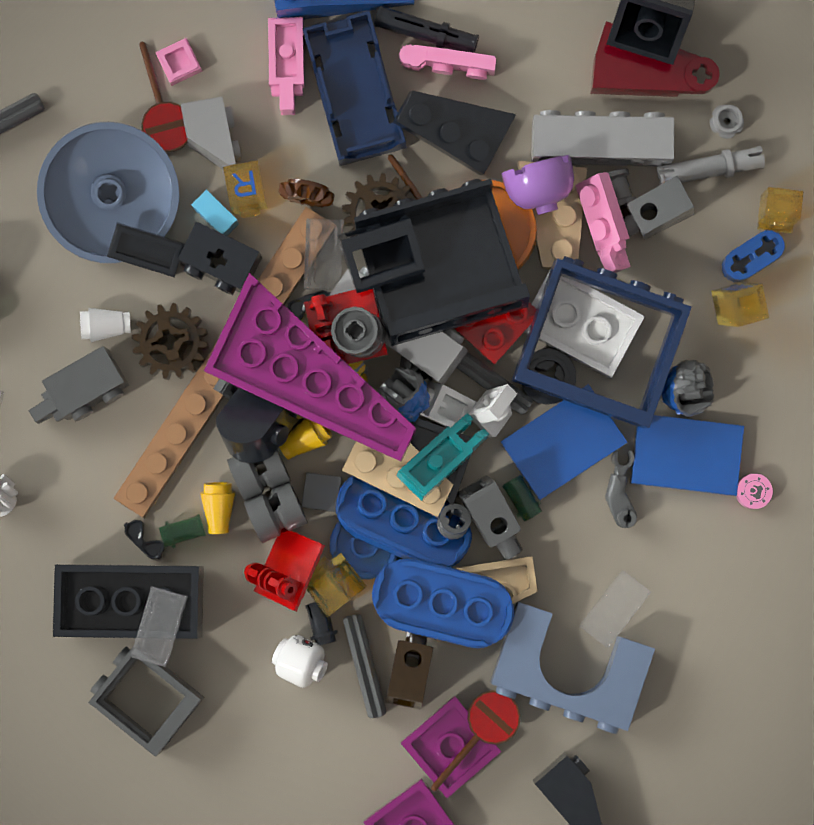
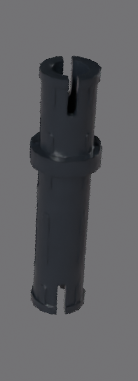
[374,5,479,53]

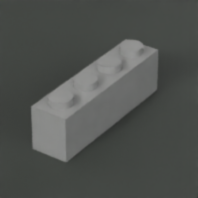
[531,110,674,166]
[329,266,468,385]

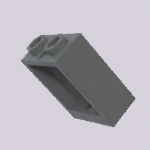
[88,644,205,757]

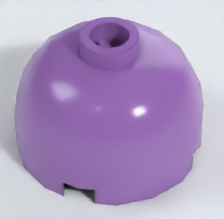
[501,154,574,215]

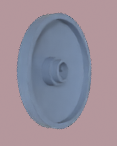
[37,121,179,263]

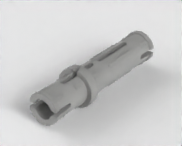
[657,146,765,185]

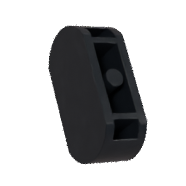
[216,388,303,463]

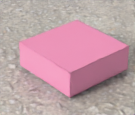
[155,38,202,86]

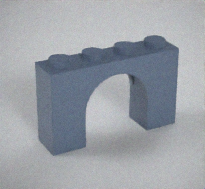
[490,602,655,734]

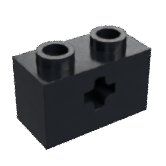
[178,221,262,295]

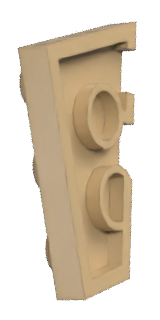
[517,161,587,270]

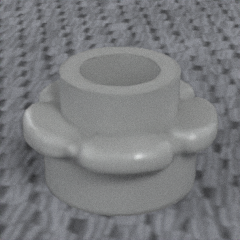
[710,105,744,139]

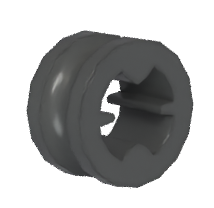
[437,504,471,540]

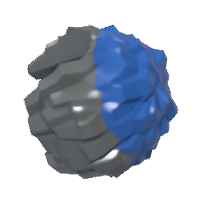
[661,360,714,417]
[376,367,430,422]

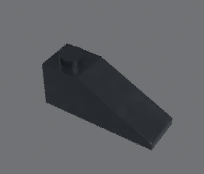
[533,752,602,825]

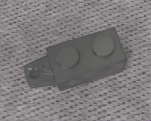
[28,346,129,424]

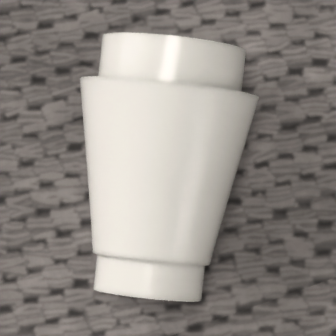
[80,308,131,342]

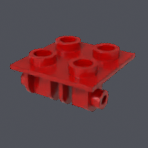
[304,289,388,364]
[454,302,536,365]
[244,528,325,612]

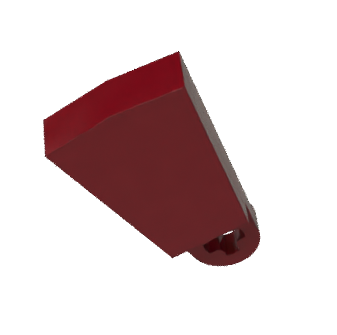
[590,21,720,97]

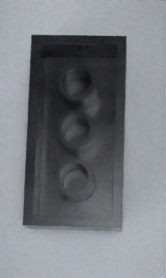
[53,564,204,639]

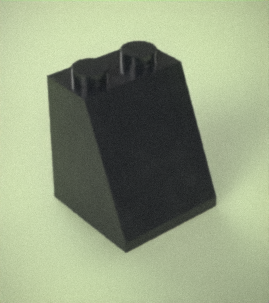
[606,0,695,65]

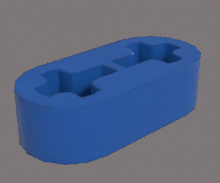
[722,230,785,282]

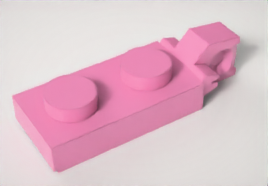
[268,17,305,115]
[575,172,631,273]

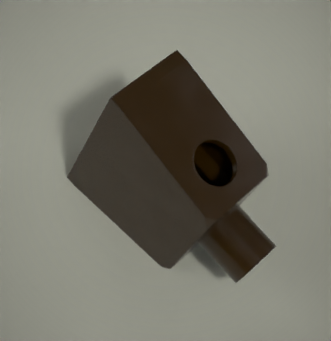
[386,632,433,710]

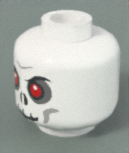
[272,635,328,688]

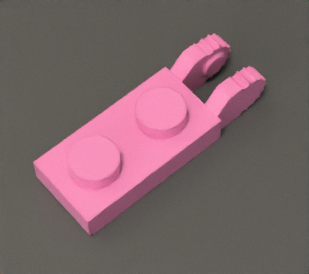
[399,44,496,80]

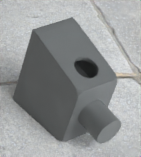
[623,176,694,240]
[457,475,523,560]

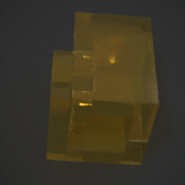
[757,187,804,234]

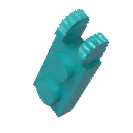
[396,414,489,501]

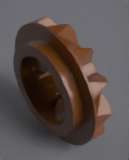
[278,179,335,208]

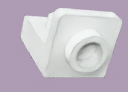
[419,382,477,434]
[469,384,517,438]

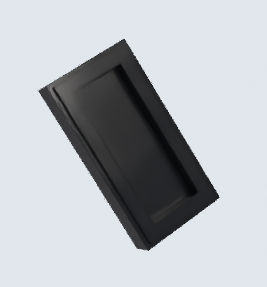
[107,222,185,278]

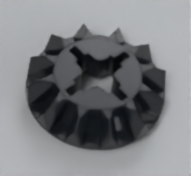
[522,349,576,405]

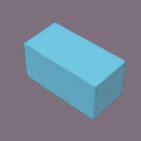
[191,190,239,236]

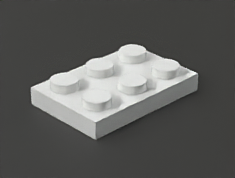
[524,269,645,379]

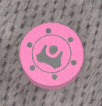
[736,474,773,509]

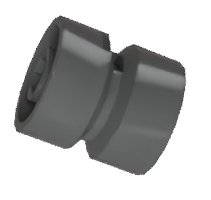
[331,307,386,358]
[227,449,291,501]
[244,482,308,543]

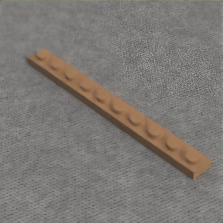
[113,207,336,518]

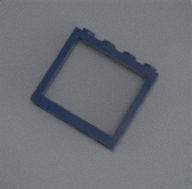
[511,256,692,429]

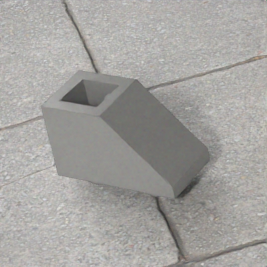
[181,97,241,173]

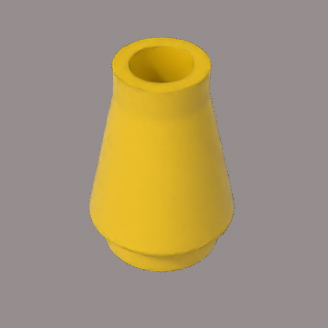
[279,418,332,460]
[200,482,235,534]

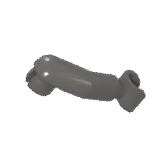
[605,450,637,528]

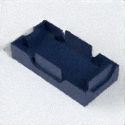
[302,10,406,166]

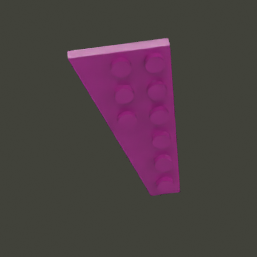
[204,273,417,462]

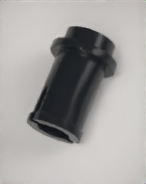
[305,600,338,646]

